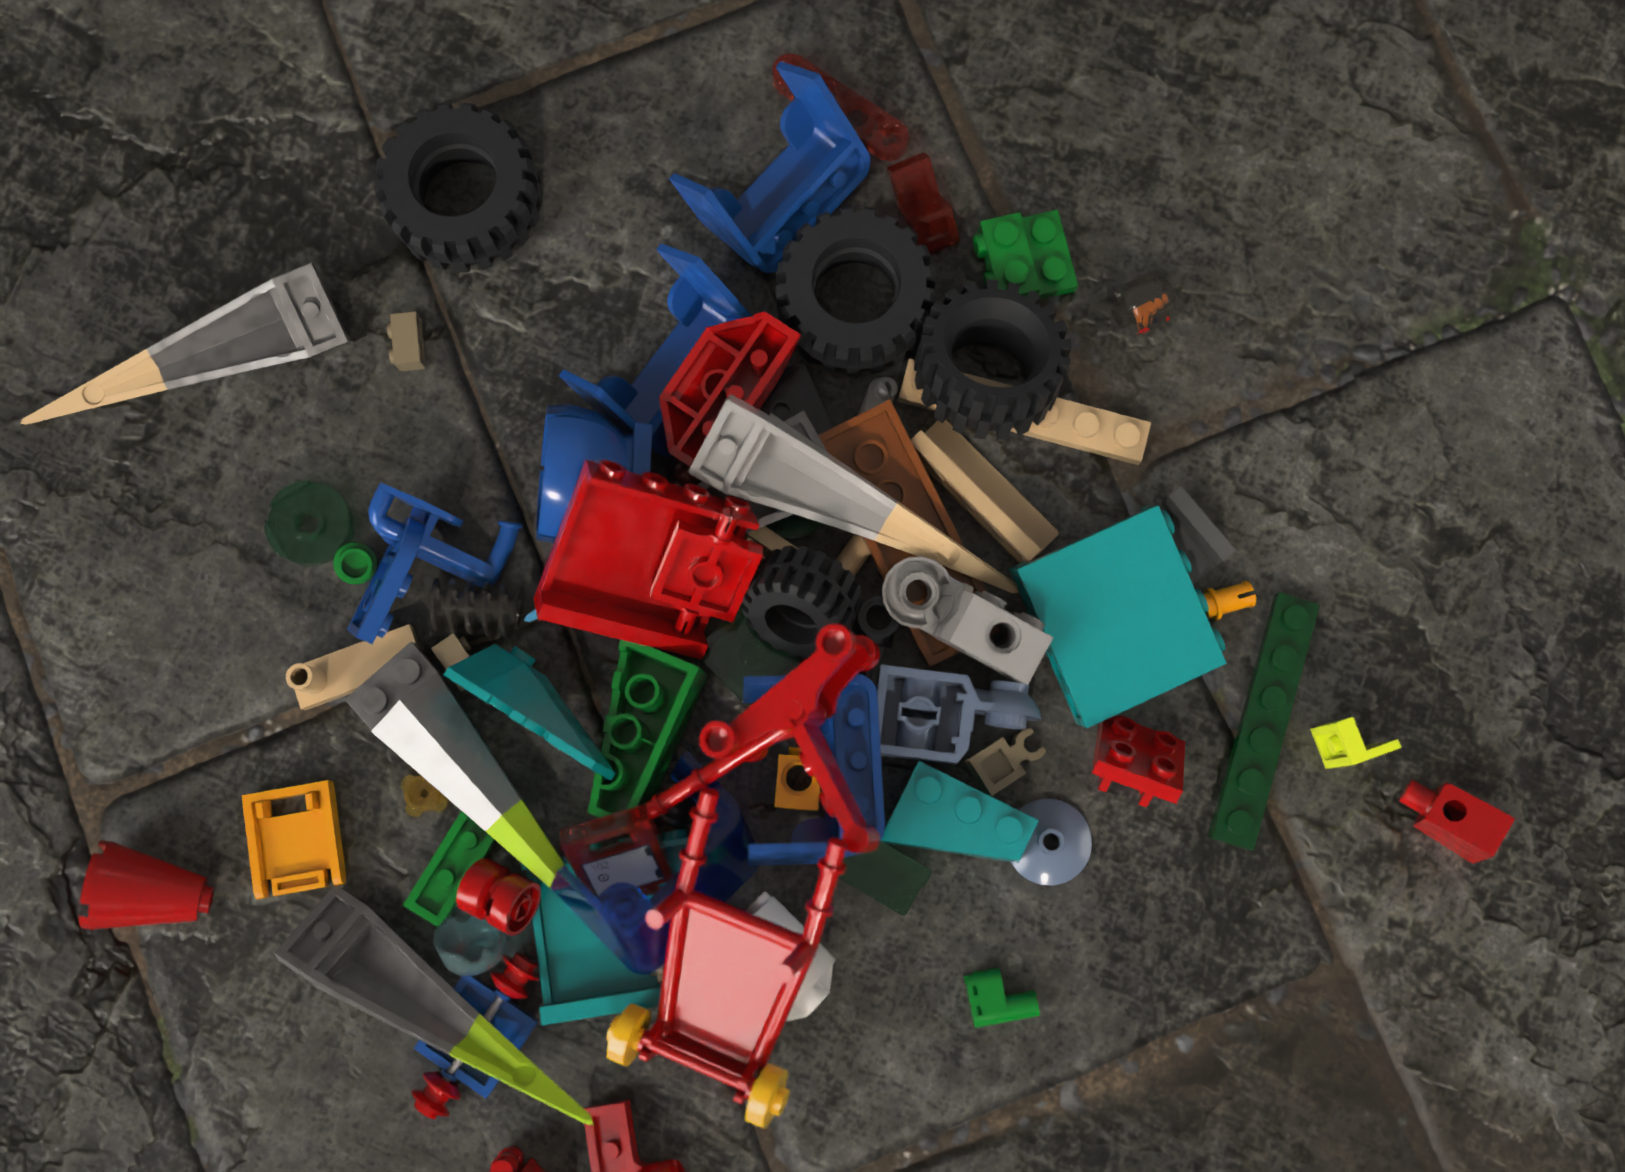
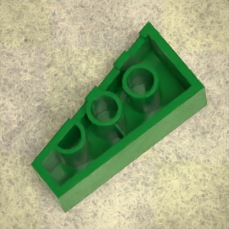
[587,639,708,834]

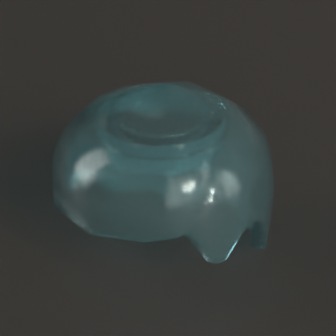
[433,915,507,977]

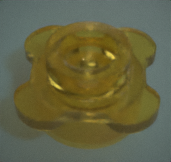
[401,775,448,817]

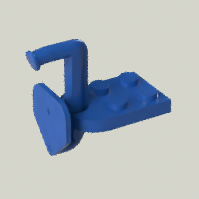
[346,482,523,644]

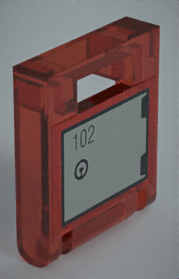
[560,804,678,912]

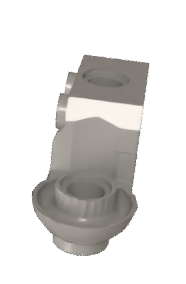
[882,556,1053,685]

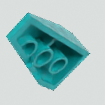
[443,644,616,780]

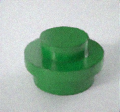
[333,542,377,585]

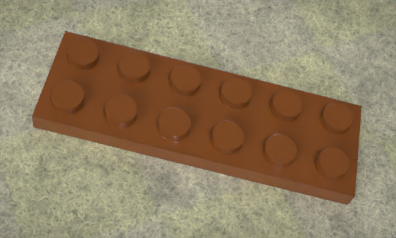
[818,399,1002,667]

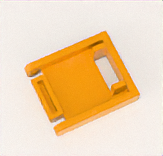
[241,780,346,899]

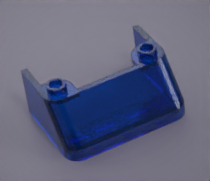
[550,751,759,975]

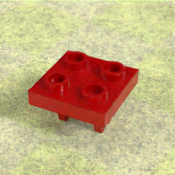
[1092,716,1186,808]

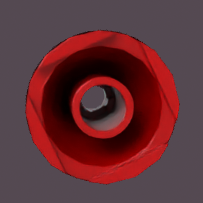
[79,840,214,930]

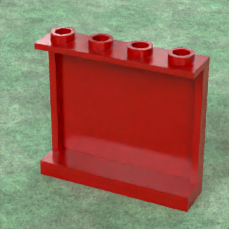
[533,459,759,659]

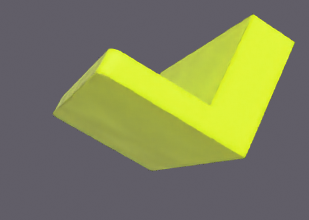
[1310,717,1402,769]

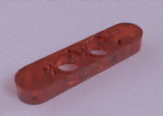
[772,53,909,161]

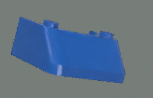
[669,61,870,273]
[559,243,752,458]
[743,674,885,866]

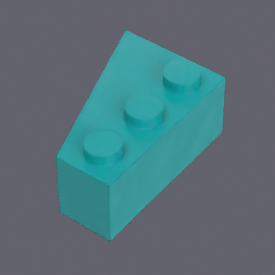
[881,761,1039,863]

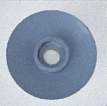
[1011,798,1092,886]

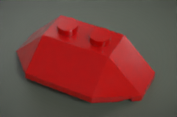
[659,311,801,467]

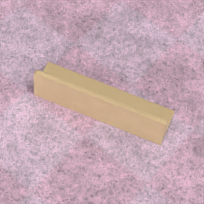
[911,420,1059,563]

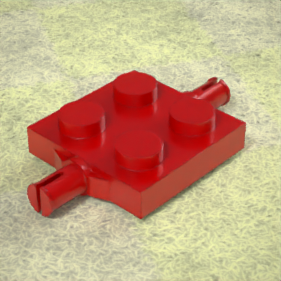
[650,508,763,636]

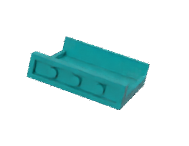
[1008,505,1227,728]
[521,829,707,1026]

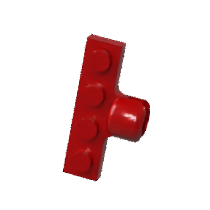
[584,1099,686,1172]

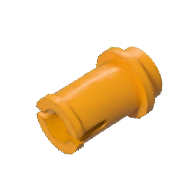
[1203,581,1256,621]

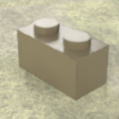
[387,311,426,371]
[431,633,473,694]

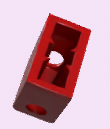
[1398,779,1515,864]

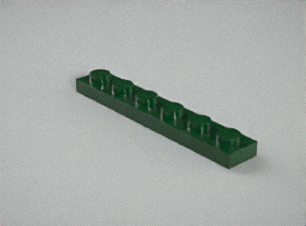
[1208,592,1320,851]

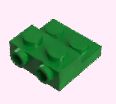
[973,210,1078,299]

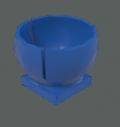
[536,404,652,544]

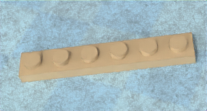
[898,358,1151,465]

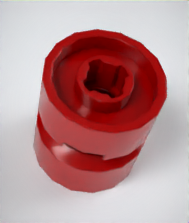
[456,858,541,936]

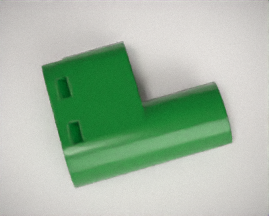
[964,967,1040,1029]

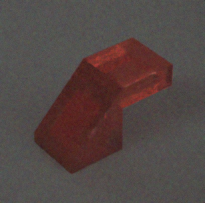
[887,152,960,254]

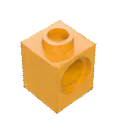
[774,747,820,812]

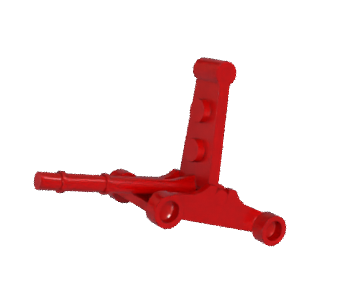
[635,624,880,853]

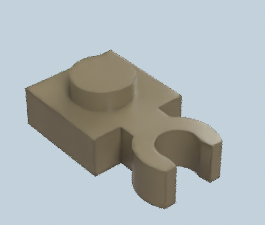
[964,728,1046,796]

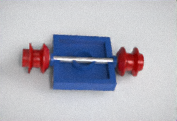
[411,952,540,1120]

